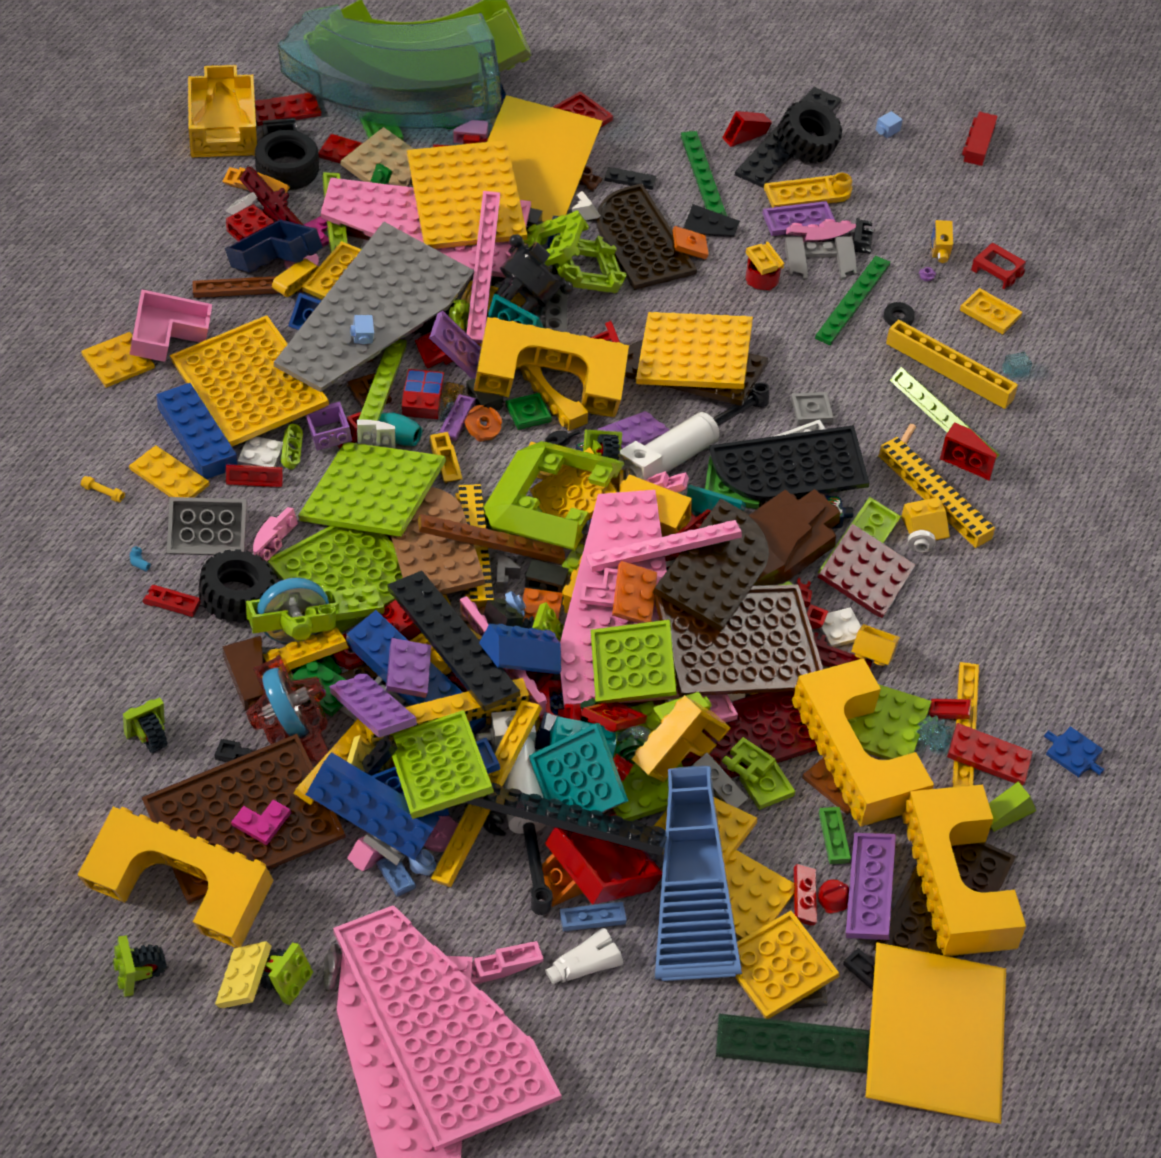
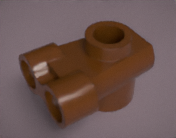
[579,166,603,192]

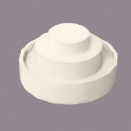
[908,530,936,553]

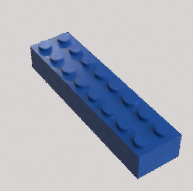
[346,610,487,736]

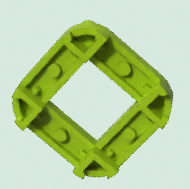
[524,210,589,267]
[550,231,626,294]

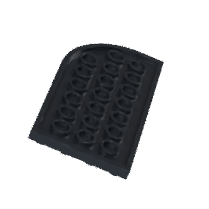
[709,425,869,501]

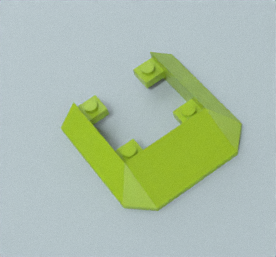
[484,441,624,550]

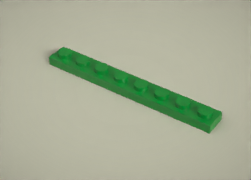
[681,131,727,216]
[815,255,890,345]

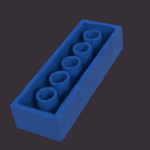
[156,383,237,479]
[305,752,440,861]

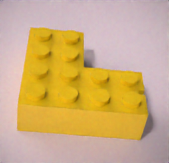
[632,695,731,782]

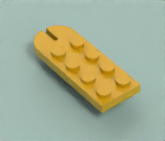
[764,172,853,208]

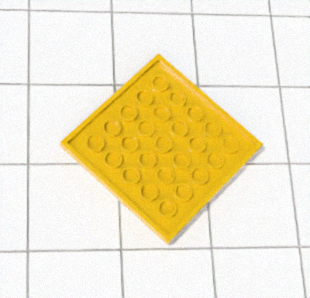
[636,312,753,389]

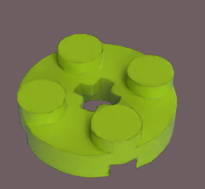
[449,300,470,333]

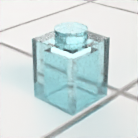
[1002,351,1032,379]

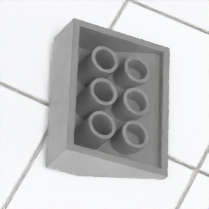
[167,497,248,555]

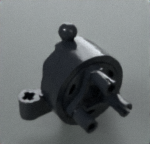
[493,234,574,312]

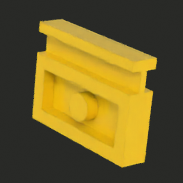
[746,242,784,275]

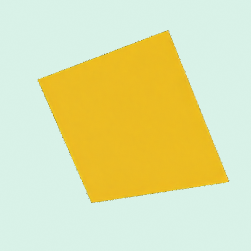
[487,95,603,222]
[865,942,1006,1124]

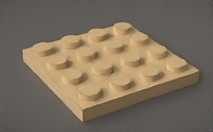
[340,127,413,186]

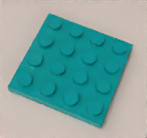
[529,723,628,828]

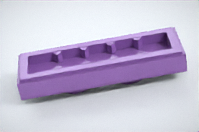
[439,394,476,442]

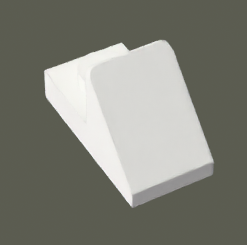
[572,191,600,220]
[225,192,258,215]

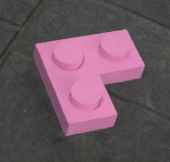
[580,568,618,607]

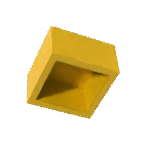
[851,624,900,666]

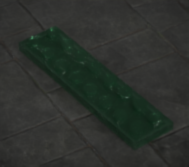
[715,1013,870,1073]

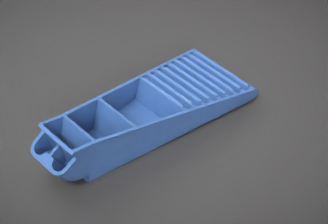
[655,766,742,981]

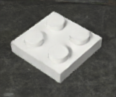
[237,436,283,467]
[819,607,861,648]

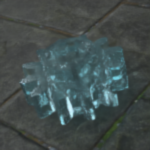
[916,716,952,751]

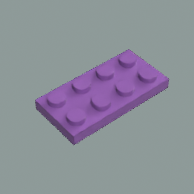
[762,201,836,236]
[429,311,481,379]
[598,411,669,449]

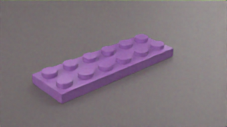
[329,674,417,738]
[846,833,896,940]

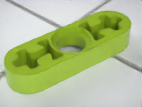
[281,424,303,470]

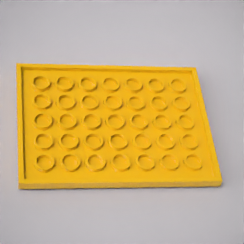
[407,140,527,249]
[170,315,329,447]

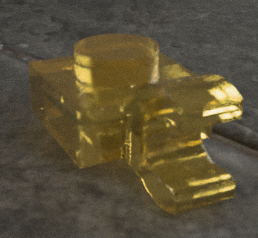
[442,382,464,409]

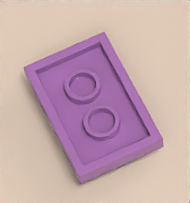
[386,638,431,698]

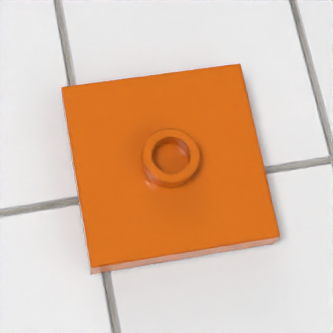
[672,226,708,259]

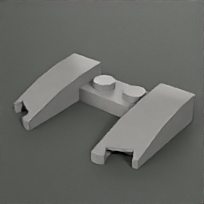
[784,237,857,280]

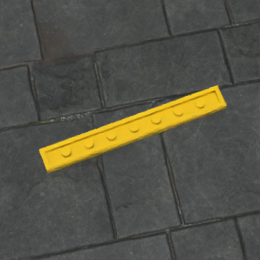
[952,662,979,787]

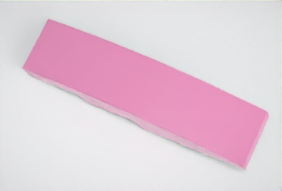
[471,941,544,985]

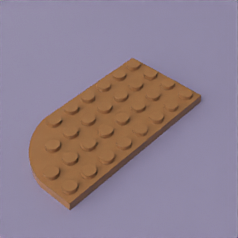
[391,487,485,595]

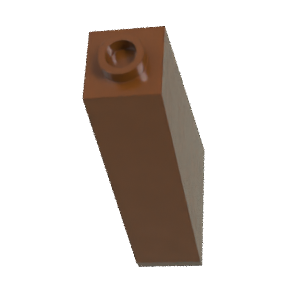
[222,636,264,711]

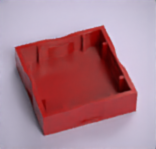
[545,814,663,905]

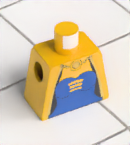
[930,220,953,263]

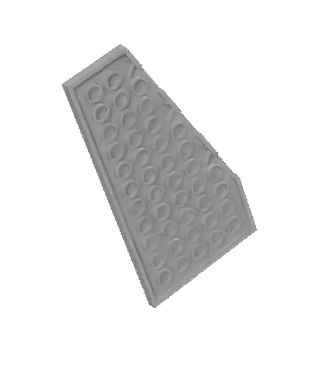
[273,222,474,392]

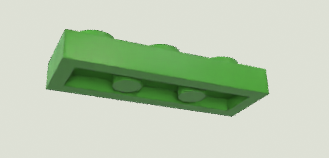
[818,807,851,864]

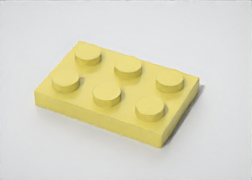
[215,941,272,1008]

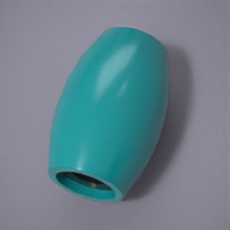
[379,413,422,446]

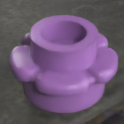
[919,267,936,281]

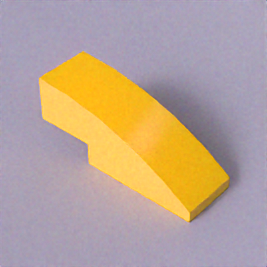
[429,432,462,483]

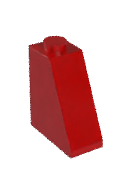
[722,111,772,147]

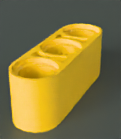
[272,258,319,297]

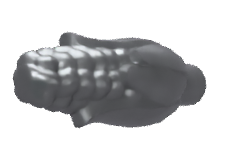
[323,944,342,990]

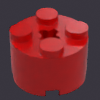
[745,258,781,291]

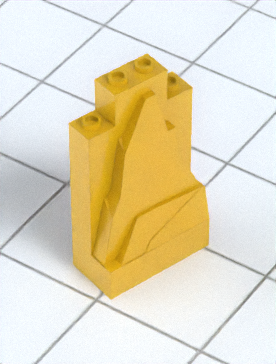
[188,65,257,157]

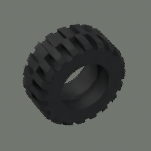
[777,100,842,163]
[198,549,275,623]

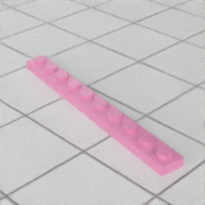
[467,191,500,344]

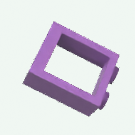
[305,401,352,450]

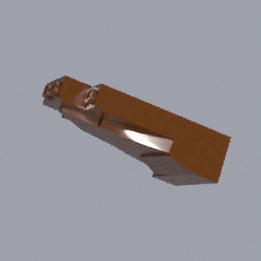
[749,489,840,586]

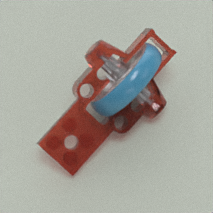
[246,655,329,764]

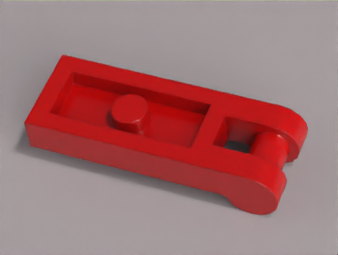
[143,585,201,617]

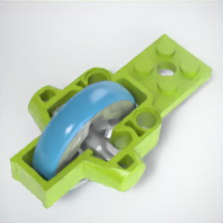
[246,578,385,643]

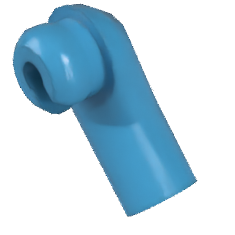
[129,546,151,571]

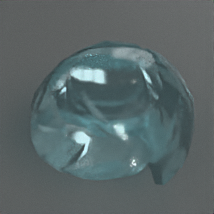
[616,725,651,744]

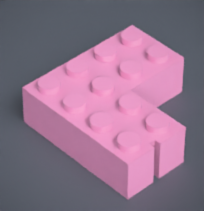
[129,290,212,362]

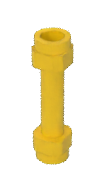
[81,476,125,503]

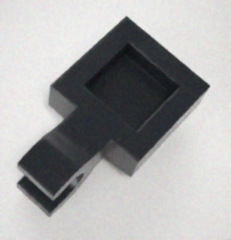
[215,739,252,762]

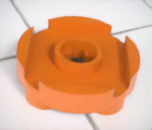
[464,405,502,442]

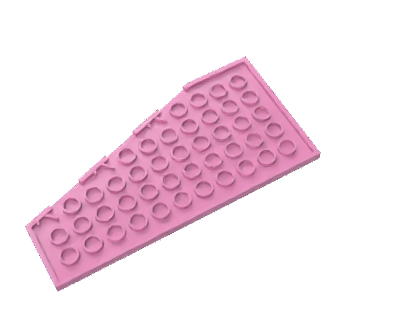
[321,178,531,278]
[560,490,681,708]
[333,905,561,1151]

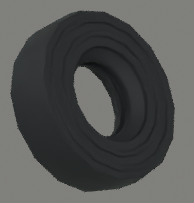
[884,302,915,326]

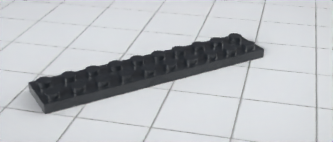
[735,87,841,188]
[387,570,520,712]
[464,783,667,855]

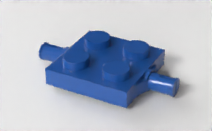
[1044,726,1105,778]

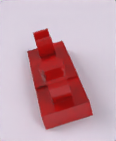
[226,465,283,487]

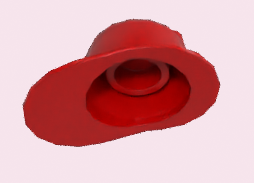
[817,879,849,914]

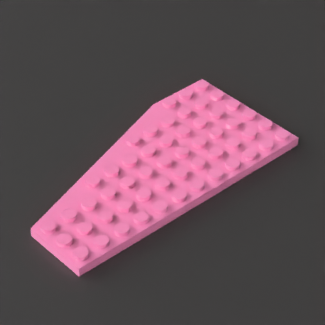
[337,952,473,1158]

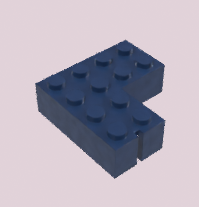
[225,220,323,273]

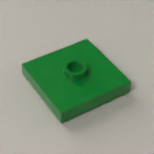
[505,393,552,430]

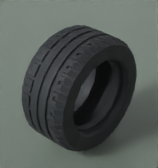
[255,130,319,190]

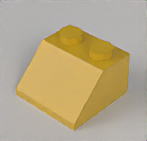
[901,497,950,540]

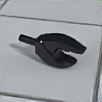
[545,430,580,446]
[483,811,506,836]

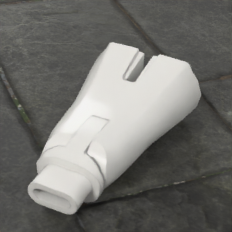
[545,928,623,984]

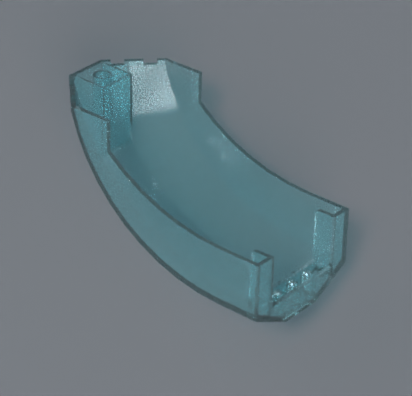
[277,4,501,129]

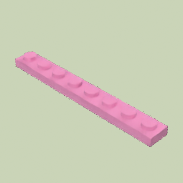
[586,520,742,573]
[460,596,547,716]

